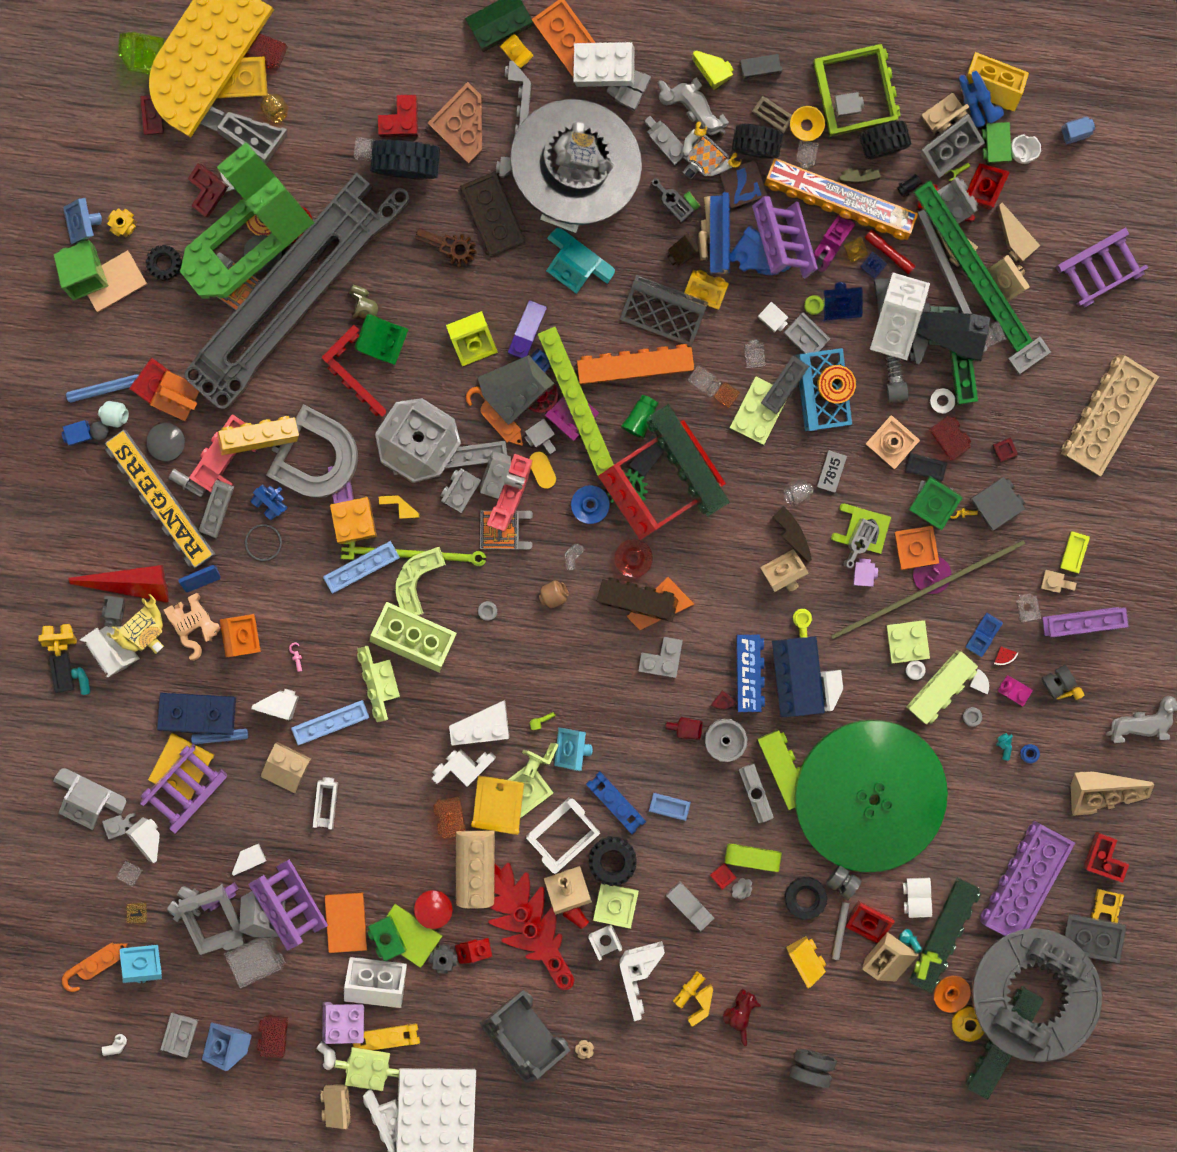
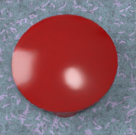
[414,890,452,929]

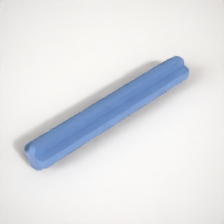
[66,374,138,402]

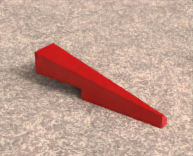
[69,565,169,602]

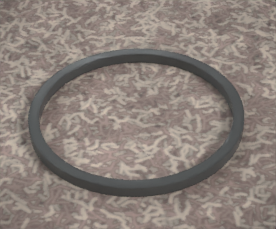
[245,524,282,561]

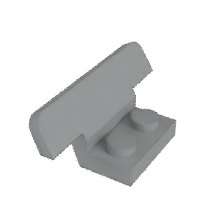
[53,768,126,830]

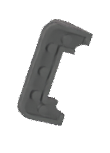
[480,990,571,1083]

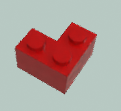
[378,95,418,137]
[1083,832,1129,883]

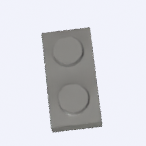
[1008,337,1051,374]

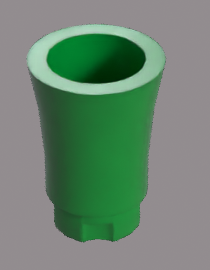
[620,395,658,439]

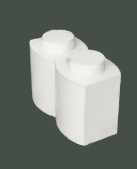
[903,877,932,918]

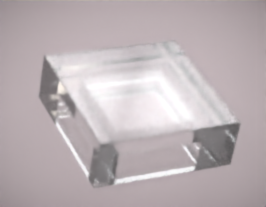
[116,860,143,887]

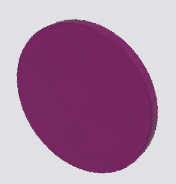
[913,557,952,594]

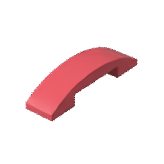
[487,454,533,532]

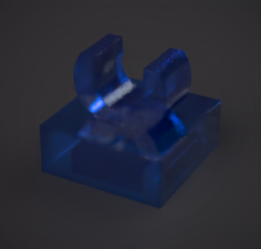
[860,252,887,279]

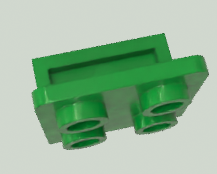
[355,314,409,365]

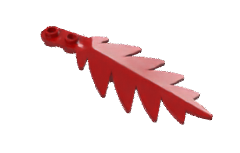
[488,863,575,990]

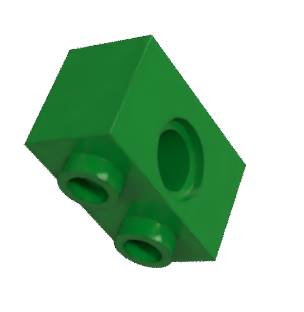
[367,915,407,961]

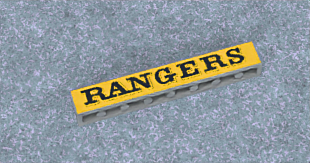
[105,430,216,568]

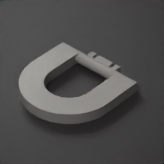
[266,404,358,498]

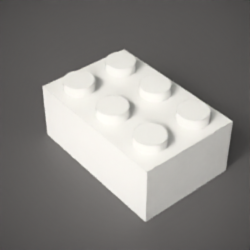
[574,42,635,87]

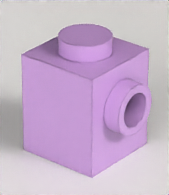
[853,558,878,586]

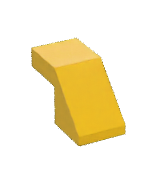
[379,495,420,519]
[688,984,713,1027]

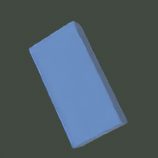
[649,792,691,821]

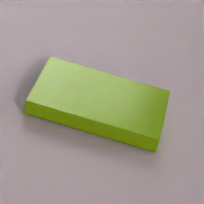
[381,903,443,968]

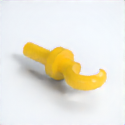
[950,508,978,519]

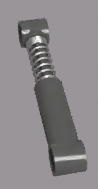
[874,277,908,403]

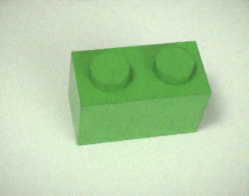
[981,122,1012,164]

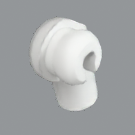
[102,1034,127,1056]
[316,1041,336,1070]

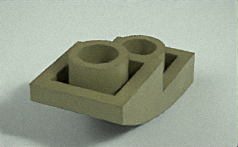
[838,168,881,184]

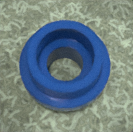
[1020,744,1040,763]

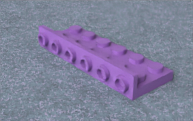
[980,821,1075,936]

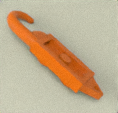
[466,386,523,446]
[62,942,128,992]

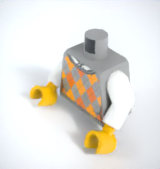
[683,122,742,179]

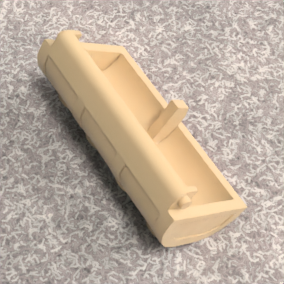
[456,831,495,908]

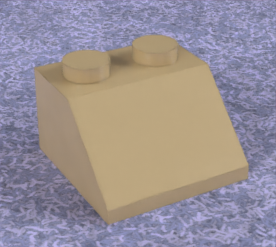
[261,742,312,793]
[321,1084,351,1129]

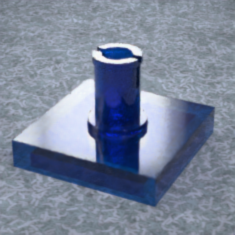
[823,282,863,321]

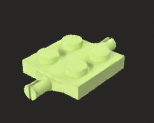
[334,1047,399,1091]

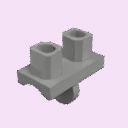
[167,886,201,922]

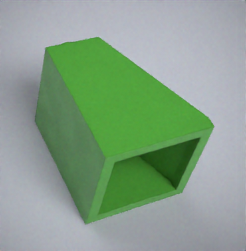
[54,240,109,301]

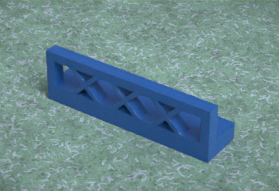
[710,192,730,274]

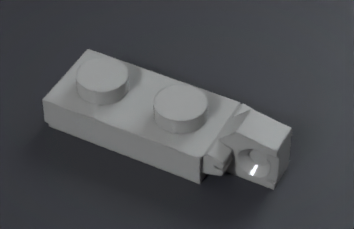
[644,116,684,165]

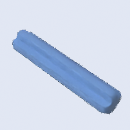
[191,729,248,744]

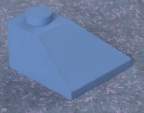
[202,1023,252,1071]

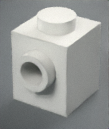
[758,302,788,333]

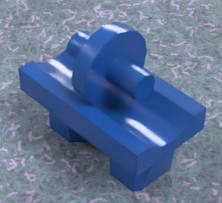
[251,484,288,520]

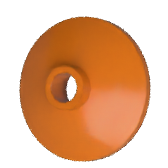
[934,976,971,1013]

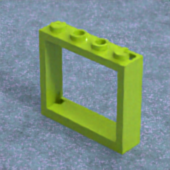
[813,44,901,137]

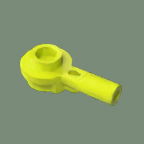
[793,609,812,637]

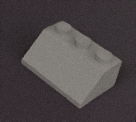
[920,114,985,178]

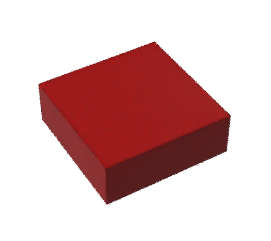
[710,863,737,890]

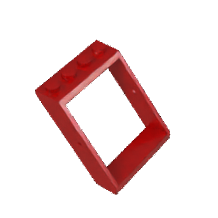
[598,420,726,540]

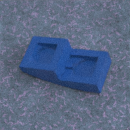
[966,612,1003,657]

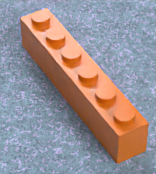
[577,344,694,385]

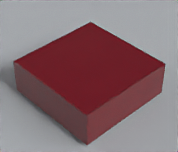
[992,437,1018,462]

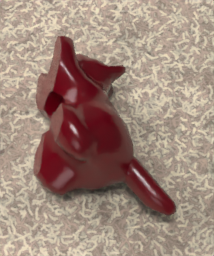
[723,989,761,1046]

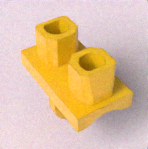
[38,624,77,656]

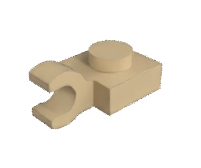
[1041,570,1077,593]

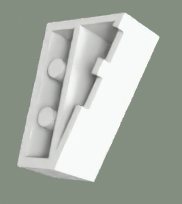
[449,700,510,745]

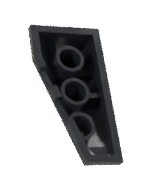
[915,312,990,362]

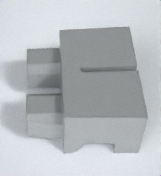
[607,69,651,112]

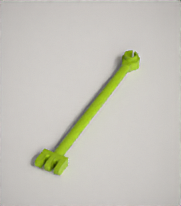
[341,541,486,566]

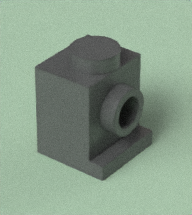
[102,595,125,627]

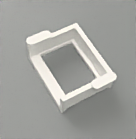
[80,626,140,677]
[526,797,600,873]

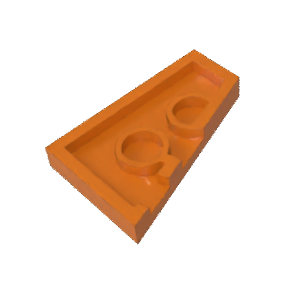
[627,577,694,630]

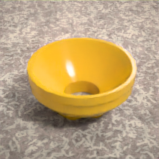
[790,106,825,141]
[952,1006,984,1042]

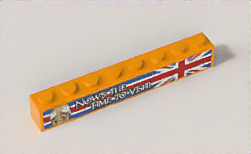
[764,158,918,240]

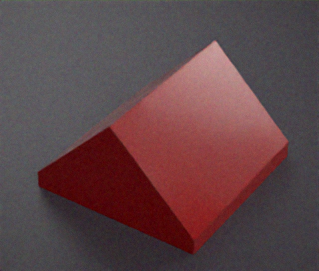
[967,163,1010,211]
[845,900,895,944]

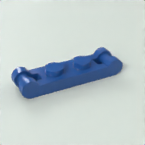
[586,771,646,835]

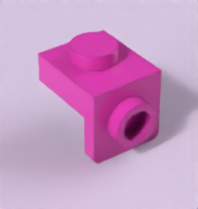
[998,675,1033,706]

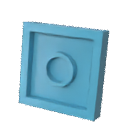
[554,728,593,771]
[119,945,162,983]

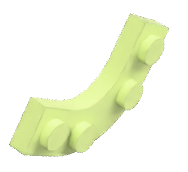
[396,547,446,615]

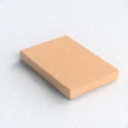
[87,250,147,312]

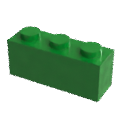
[949,350,978,405]

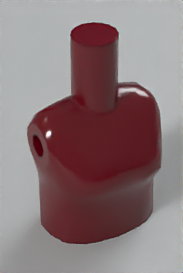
[666,717,703,740]

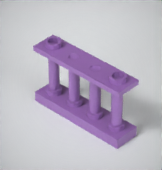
[752,196,818,278]
[1056,228,1148,308]
[1042,607,1128,637]
[140,744,227,833]
[248,859,328,951]

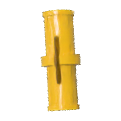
[673,971,706,1009]

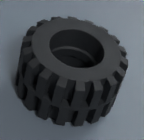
[859,120,912,159]
[732,124,783,159]
[589,836,637,886]

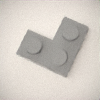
[638,637,683,678]

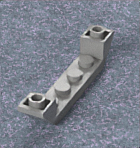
[496,61,531,178]

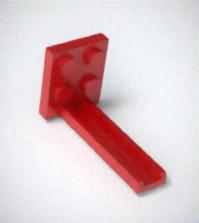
[321,324,386,417]

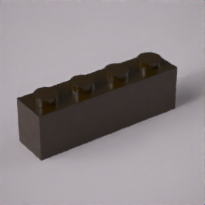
[596,577,679,622]

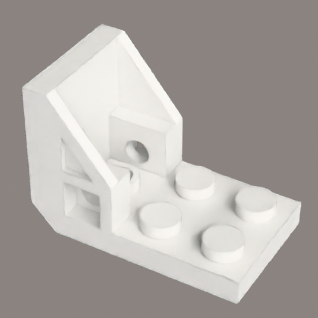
[870,273,930,360]
[620,941,664,1021]

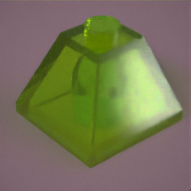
[118,32,164,75]

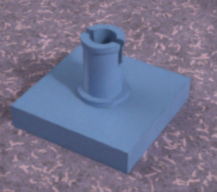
[63,198,102,244]

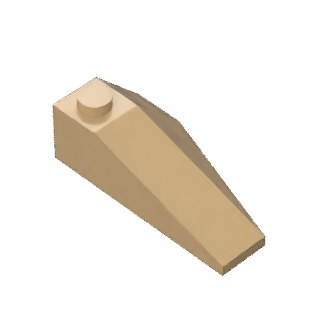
[1071,772,1154,815]

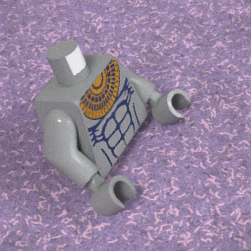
[554,123,614,173]

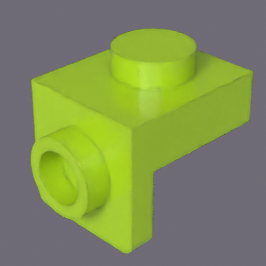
[914,951,942,980]

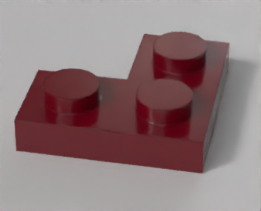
[140,95,164,135]
[188,163,229,217]

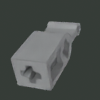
[844,518,879,568]
[666,881,714,931]

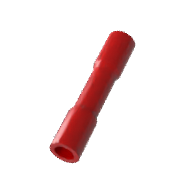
[865,229,915,275]

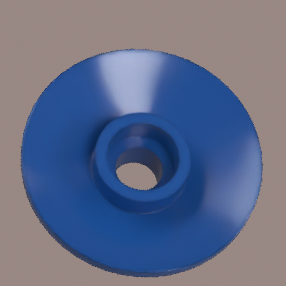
[571,485,609,524]

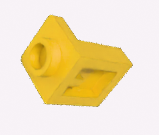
[500,34,533,68]

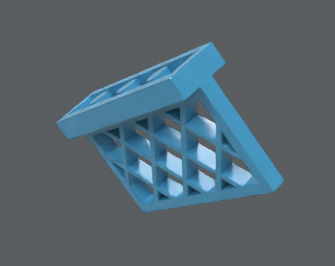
[795,348,852,431]

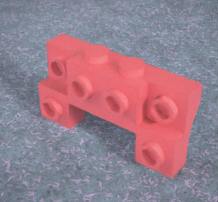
[189,414,257,492]

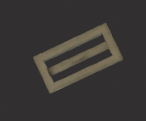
[752,96,792,134]

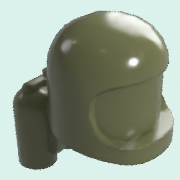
[349,284,378,319]

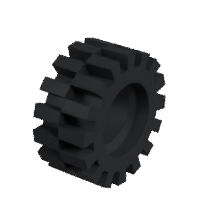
[145,245,182,281]

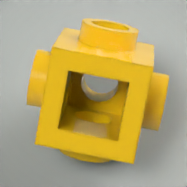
[107,208,137,237]

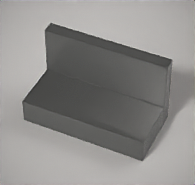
[740,54,782,80]

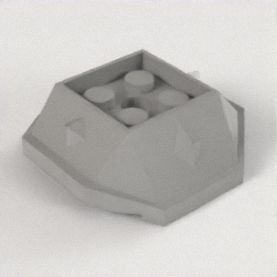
[375,398,461,483]

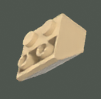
[862,932,918,982]

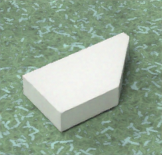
[232,843,266,876]

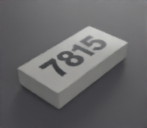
[817,450,847,493]

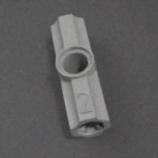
[739,763,774,823]

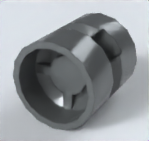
[1041,665,1077,699]
[826,866,862,901]

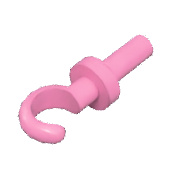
[289,643,302,672]

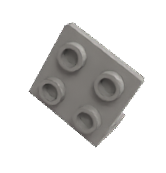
[937,177,978,224]

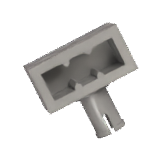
[480,451,525,499]

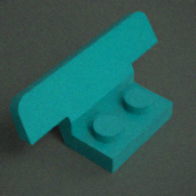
[546,228,615,294]

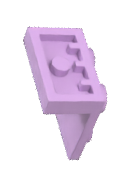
[322,1002,364,1044]

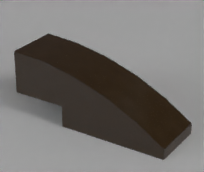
[773,506,812,562]

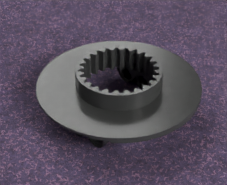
[972,928,1102,1062]

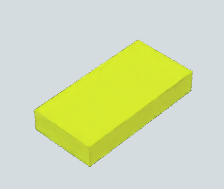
[1060,531,1090,574]

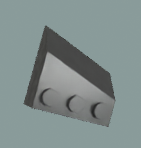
[478,355,554,425]

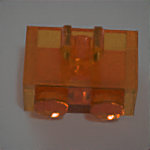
[433,795,466,839]

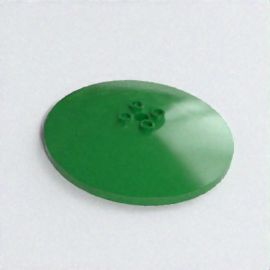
[794,720,948,872]

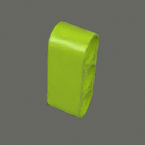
[724,844,782,872]

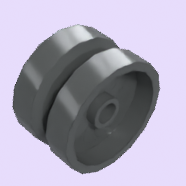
[789,1048,837,1088]

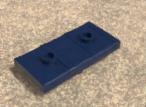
[157,693,236,735]

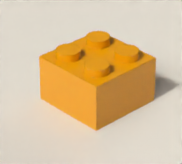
[330,497,377,544]

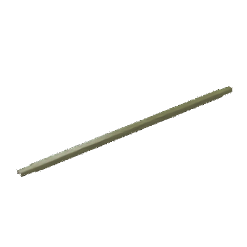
[831,541,1025,639]

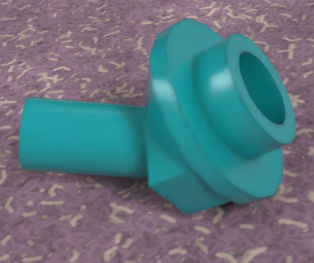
[996,733,1013,761]
[899,929,922,954]

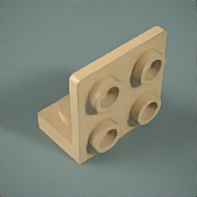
[921,93,969,134]

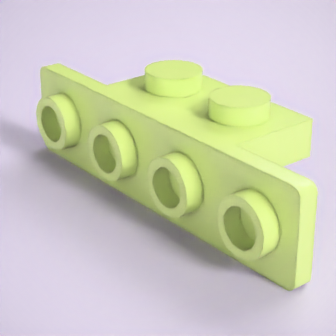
[357,646,400,722]

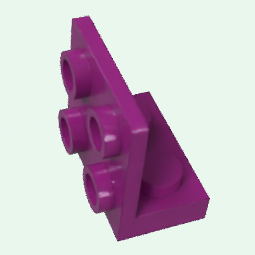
[545,396,599,441]

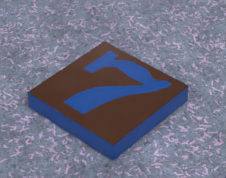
[719,160,767,209]

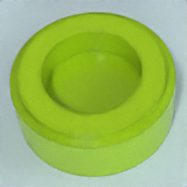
[804,295,824,315]

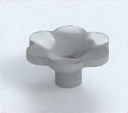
[732,878,752,900]

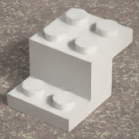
[432,749,496,786]

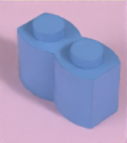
[1061,116,1095,144]

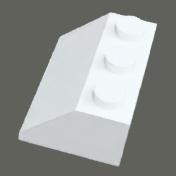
[344,957,407,1008]

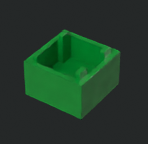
[909,475,963,530]

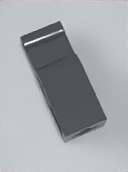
[651,178,694,224]

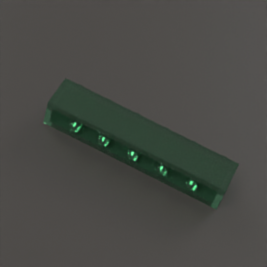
[646,404,730,517]
[908,877,981,993]
[965,986,1045,1100]

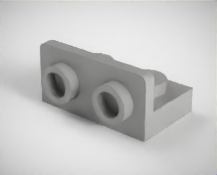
[440,468,481,513]

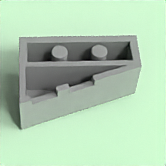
[217,112,287,165]

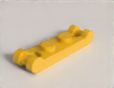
[351,1024,420,1050]

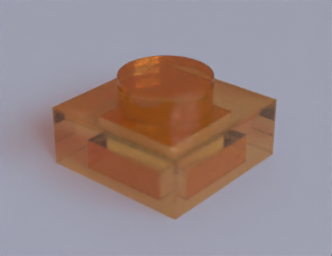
[714,382,740,408]

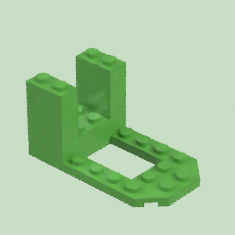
[180,142,315,299]

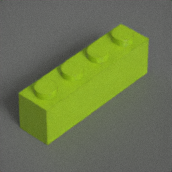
[757,730,800,810]

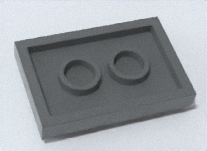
[1065,914,1126,963]

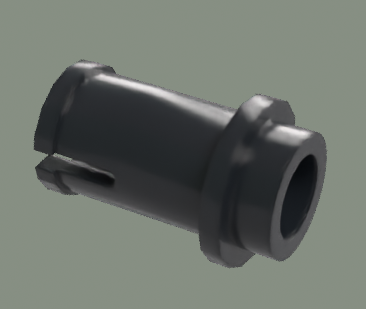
[897,174,922,197]

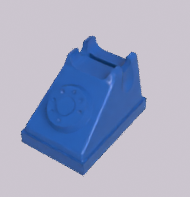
[730,226,792,275]

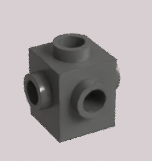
[429,945,457,973]

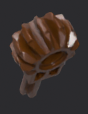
[415,229,477,267]

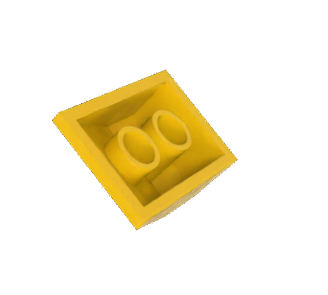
[786,936,827,988]

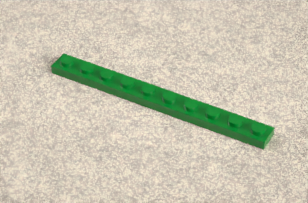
[913,181,1033,352]

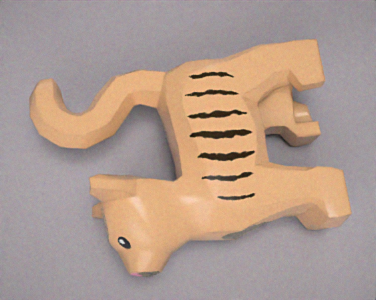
[164,593,221,660]

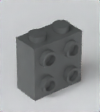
[970,477,1025,531]

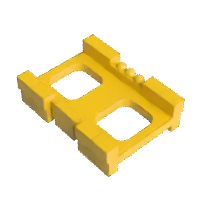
[1090,888,1124,923]

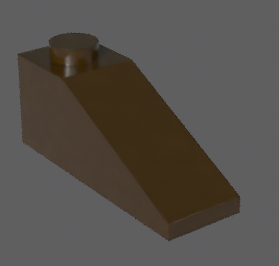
[667,233,699,267]

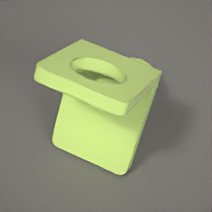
[522,743,558,779]

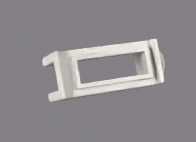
[313,777,338,829]

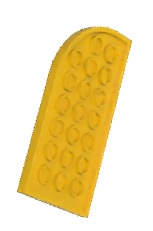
[149,0,274,138]

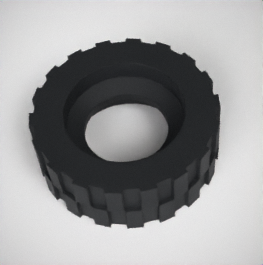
[784,876,828,920]

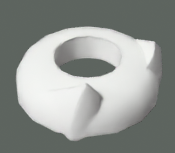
[930,388,956,413]

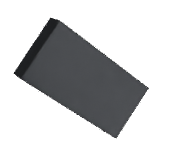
[629,435,668,477]
[905,453,947,481]
[49,652,75,693]

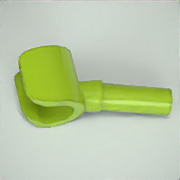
[945,163,970,181]
[530,712,555,730]

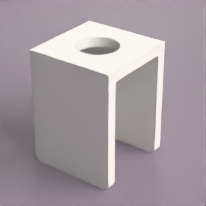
[589,924,622,961]

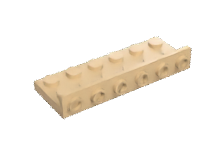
[1061,355,1159,476]

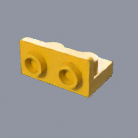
[684,270,729,310]

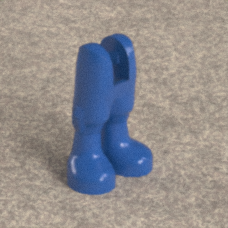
[959,71,1004,127]

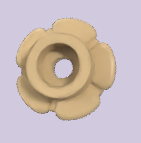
[575,1040,594,1059]

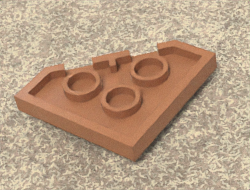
[428,82,482,164]

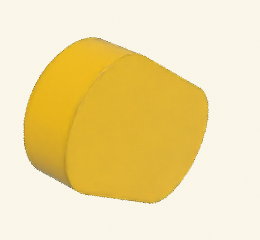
[530,452,556,489]

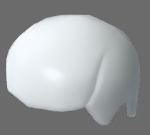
[1011,134,1041,164]

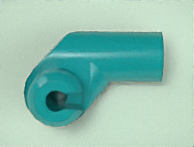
[71,667,90,695]

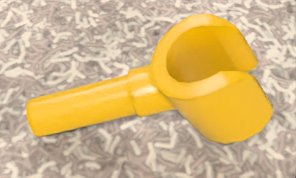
[1057,687,1084,700]

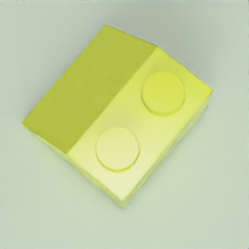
[446,311,498,366]

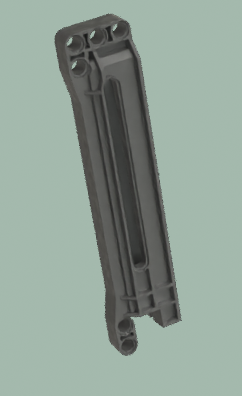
[184,173,410,409]

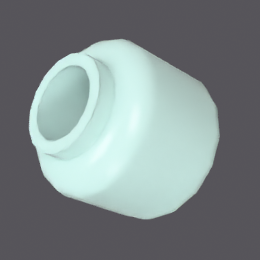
[98,401,129,427]

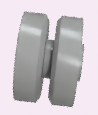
[705,718,747,762]

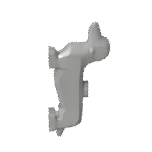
[658,77,729,135]
[1106,696,1177,743]

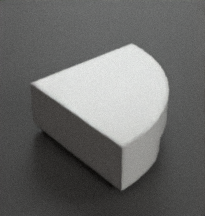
[970,669,989,694]

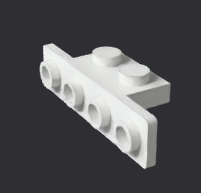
[363,1089,398,1152]

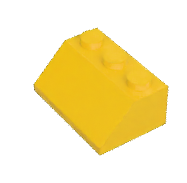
[961,52,1029,112]

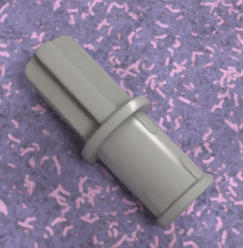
[168,468,206,497]

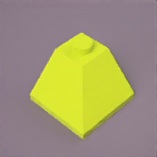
[692,51,734,90]

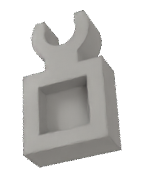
[102,813,136,839]

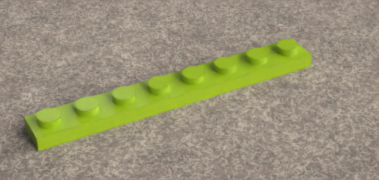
[538,327,614,476]

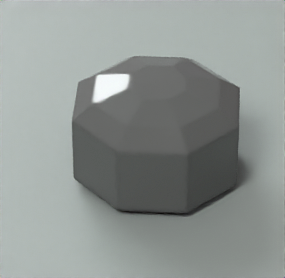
[90,421,110,440]

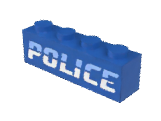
[736,634,765,712]

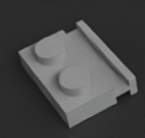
[783,313,830,359]
[160,1012,199,1058]

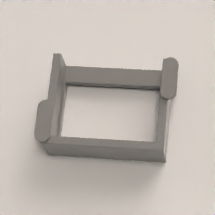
[178,884,243,955]

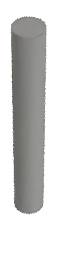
[832,902,850,960]

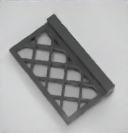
[620,275,708,347]

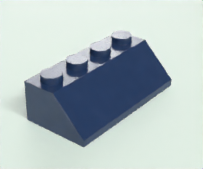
[772,636,825,717]

